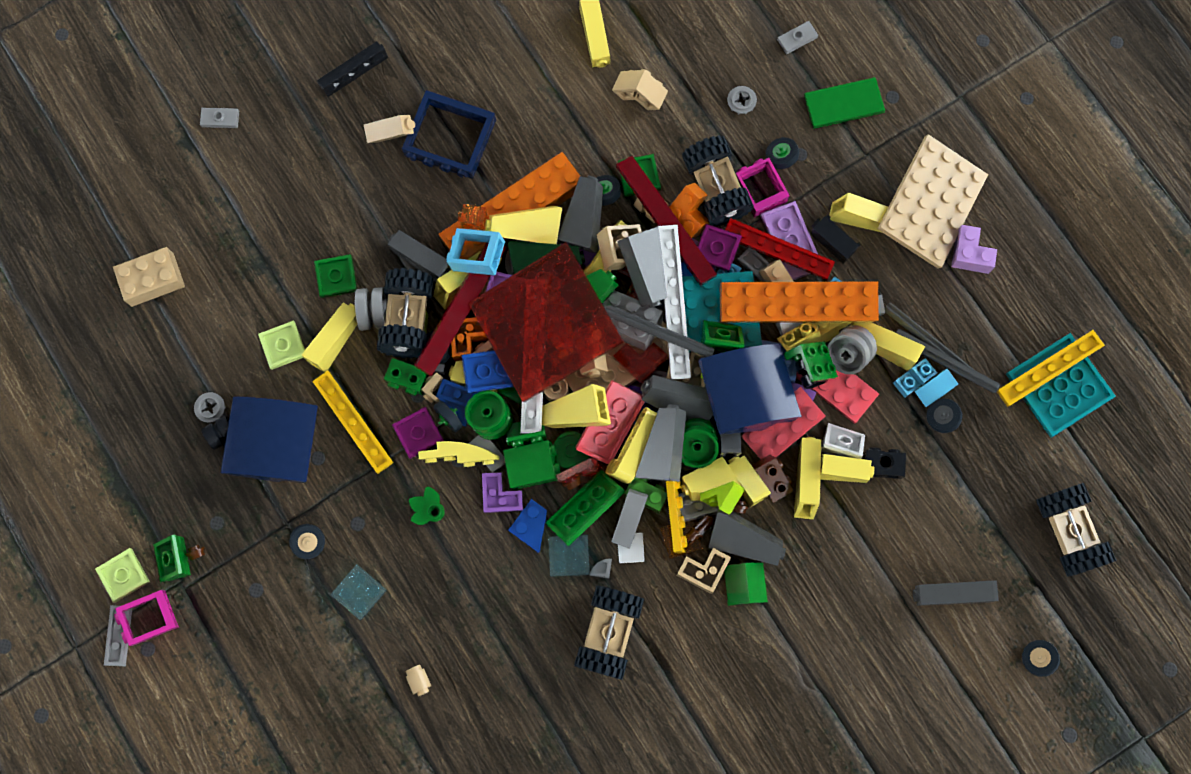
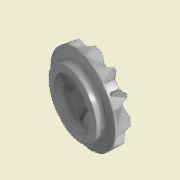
[727,86,757,115]
[194,392,226,423]

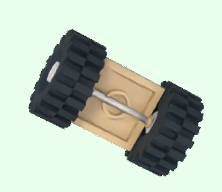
[682,135,754,226]
[377,268,434,359]
[1036,483,1116,577]
[574,585,644,680]

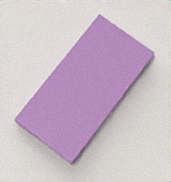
[760,201,818,280]

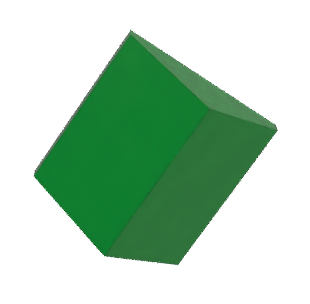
[701,320,745,353]
[153,535,191,582]
[724,563,768,606]

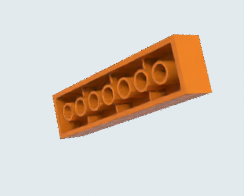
[439,152,580,260]
[720,282,879,323]

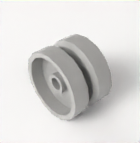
[355,287,388,331]
[828,325,877,374]

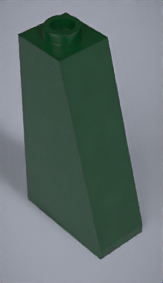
[508,241,585,279]

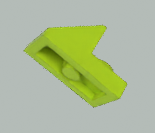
[700,481,744,514]

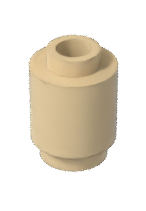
[405,665,431,697]

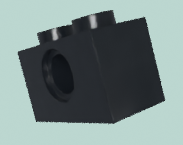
[863,448,906,479]

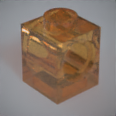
[458,204,488,231]

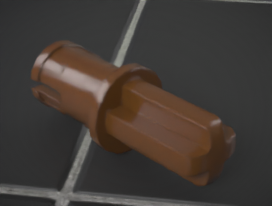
[685,514,714,549]

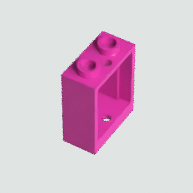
[736,158,790,218]
[114,590,179,646]

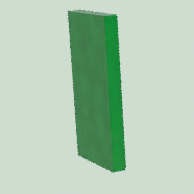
[804,77,885,129]
[545,470,625,546]

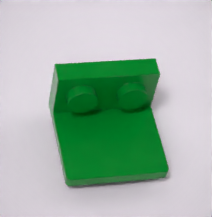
[784,341,838,382]
[506,422,547,448]

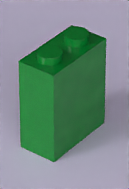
[503,440,561,490]

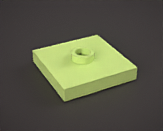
[258,321,305,370]
[95,548,150,603]

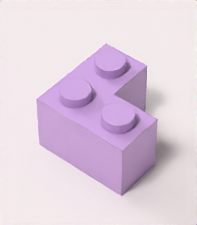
[951,225,997,274]

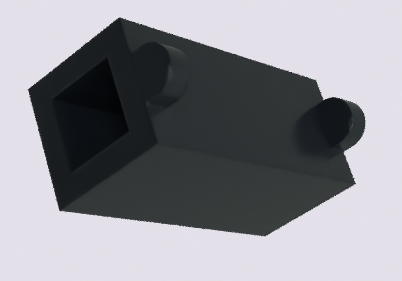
[811,215,862,264]

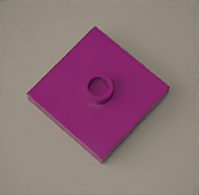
[698,224,742,272]
[392,407,444,459]

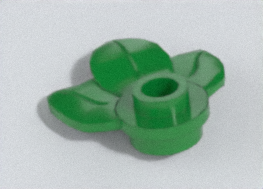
[409,487,445,525]

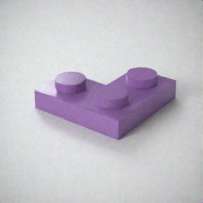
[482,472,523,513]

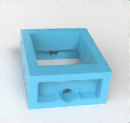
[446,228,505,275]

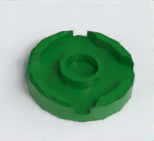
[554,431,590,470]

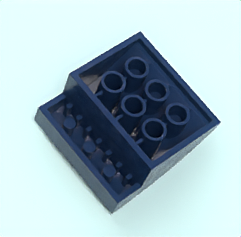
[698,344,802,434]
[220,396,318,483]

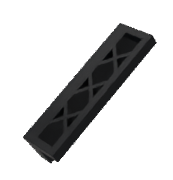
[317,41,388,97]

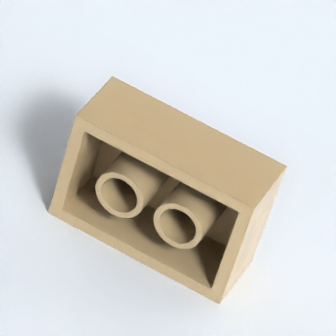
[113,247,185,307]

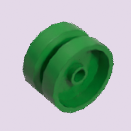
[465,391,513,440]
[682,418,719,468]

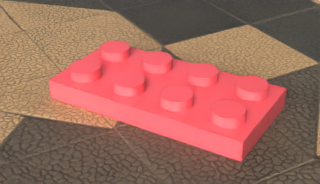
[796,370,879,424]
[575,380,645,464]
[741,387,826,459]

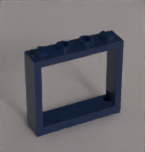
[402,90,496,179]

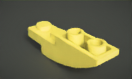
[777,322,853,352]
[418,441,500,467]

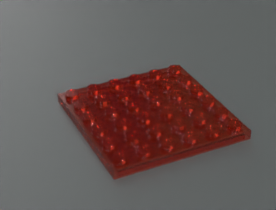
[468,242,624,403]

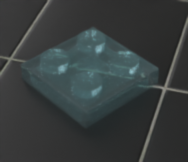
[549,535,590,577]
[331,564,387,620]

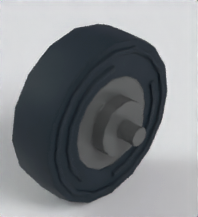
[926,398,963,433]

